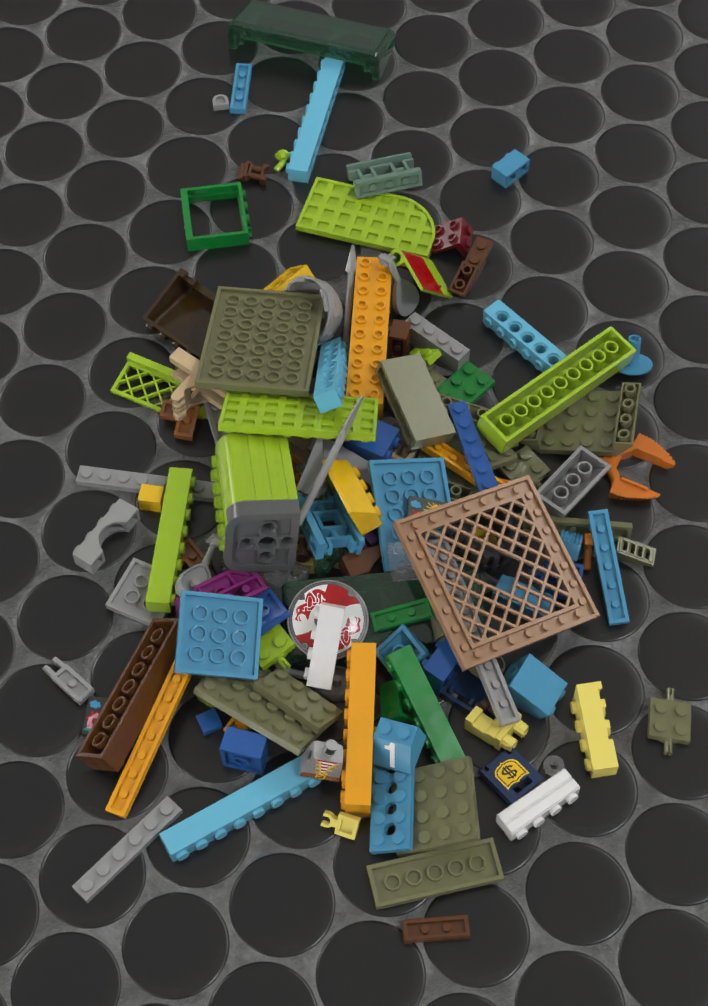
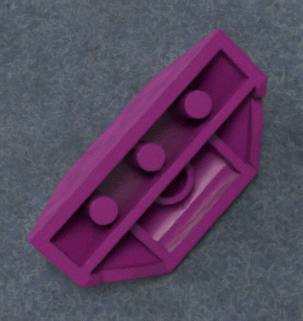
[193,570,268,598]

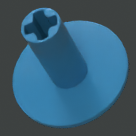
[618,335,653,375]

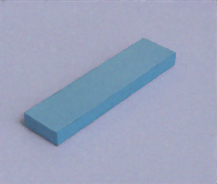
[229,63,252,114]

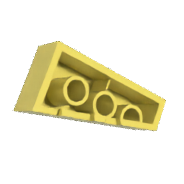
[570,681,619,778]

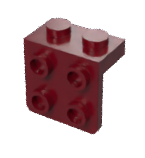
[431,217,473,257]

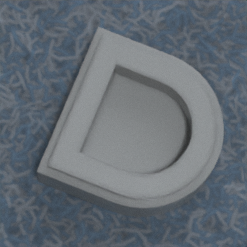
[212,94,230,111]

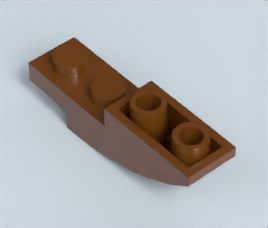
[448,236,493,297]

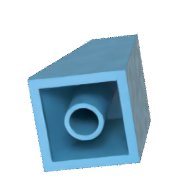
[503,653,568,720]

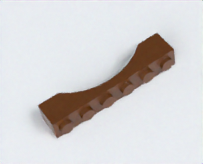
[338,544,382,586]

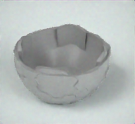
[284,276,343,345]

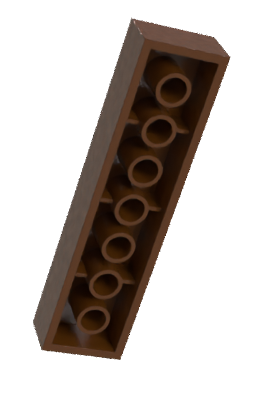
[76,618,178,772]

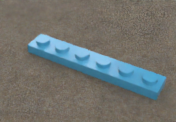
[587,509,630,626]

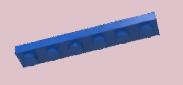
[447,400,498,492]

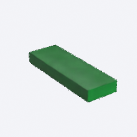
[370,597,434,634]

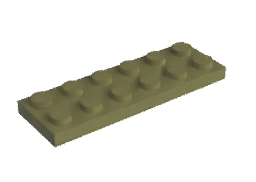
[366,837,504,910]

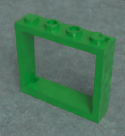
[180,182,252,252]

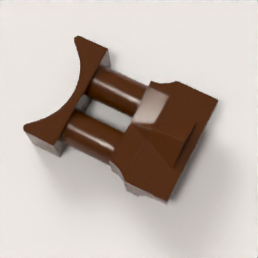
[237,160,270,186]

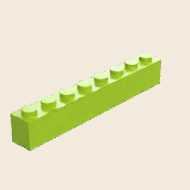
[145,467,197,613]

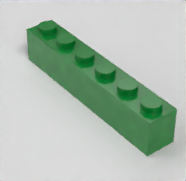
[384,644,466,764]

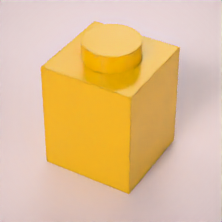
[138,484,165,512]

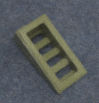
[616,537,656,567]

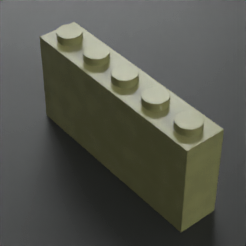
[375,353,456,450]

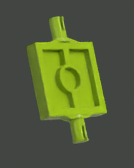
[259,624,297,671]

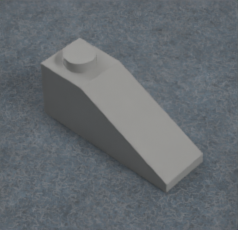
[296,438,328,499]

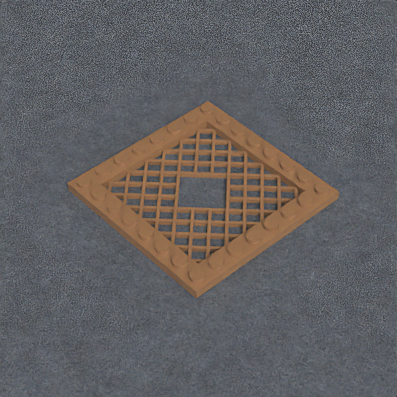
[392,475,600,672]

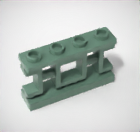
[346,152,423,199]

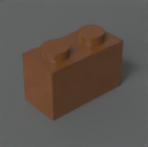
[388,319,411,359]

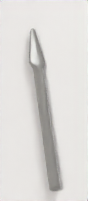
[343,245,357,346]
[299,395,364,526]

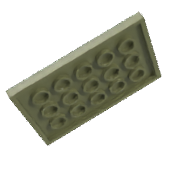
[193,665,327,756]

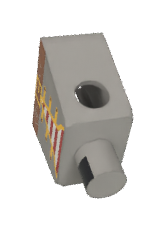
[300,739,343,782]

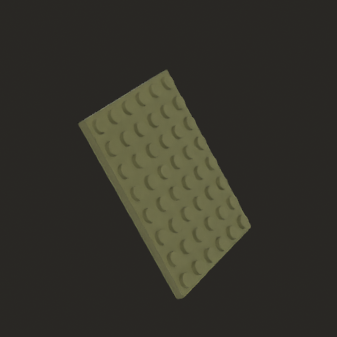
[195,286,324,397]

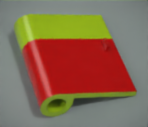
[389,249,453,299]

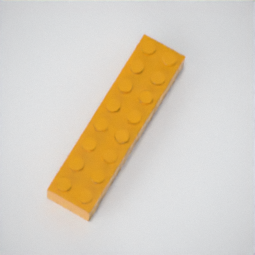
[340,642,376,818]

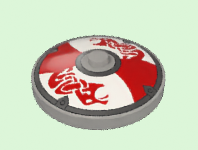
[287,580,369,661]

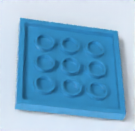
[174,590,263,681]

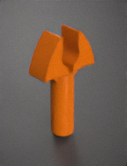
[583,533,593,571]

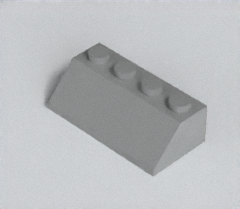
[537,446,611,517]

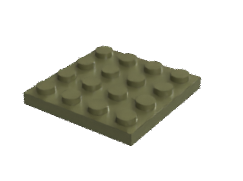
[391,756,481,857]

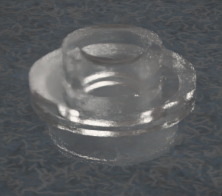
[543,755,564,776]

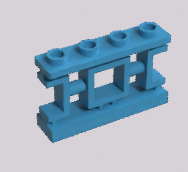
[297,490,365,560]

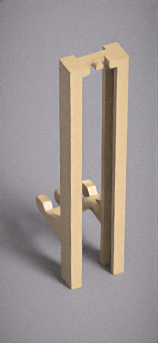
[169,347,312,463]

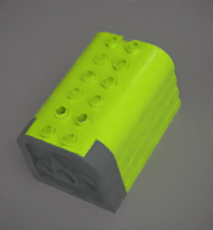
[210,432,301,572]

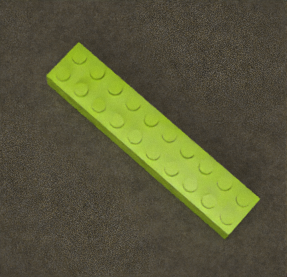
[476,326,637,454]

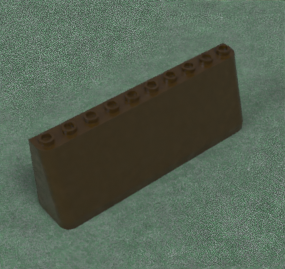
[142,268,319,378]

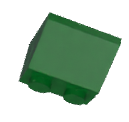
[379,679,414,726]

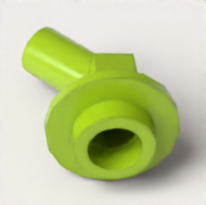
[273,149,290,173]

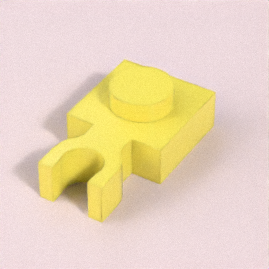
[321,810,361,840]

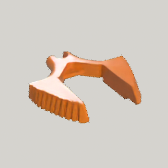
[599,433,675,501]

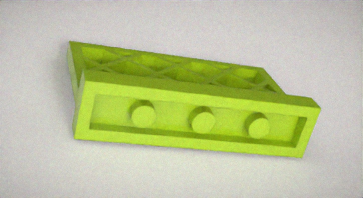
[110,352,192,413]

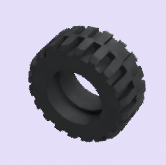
[445,504,524,572]

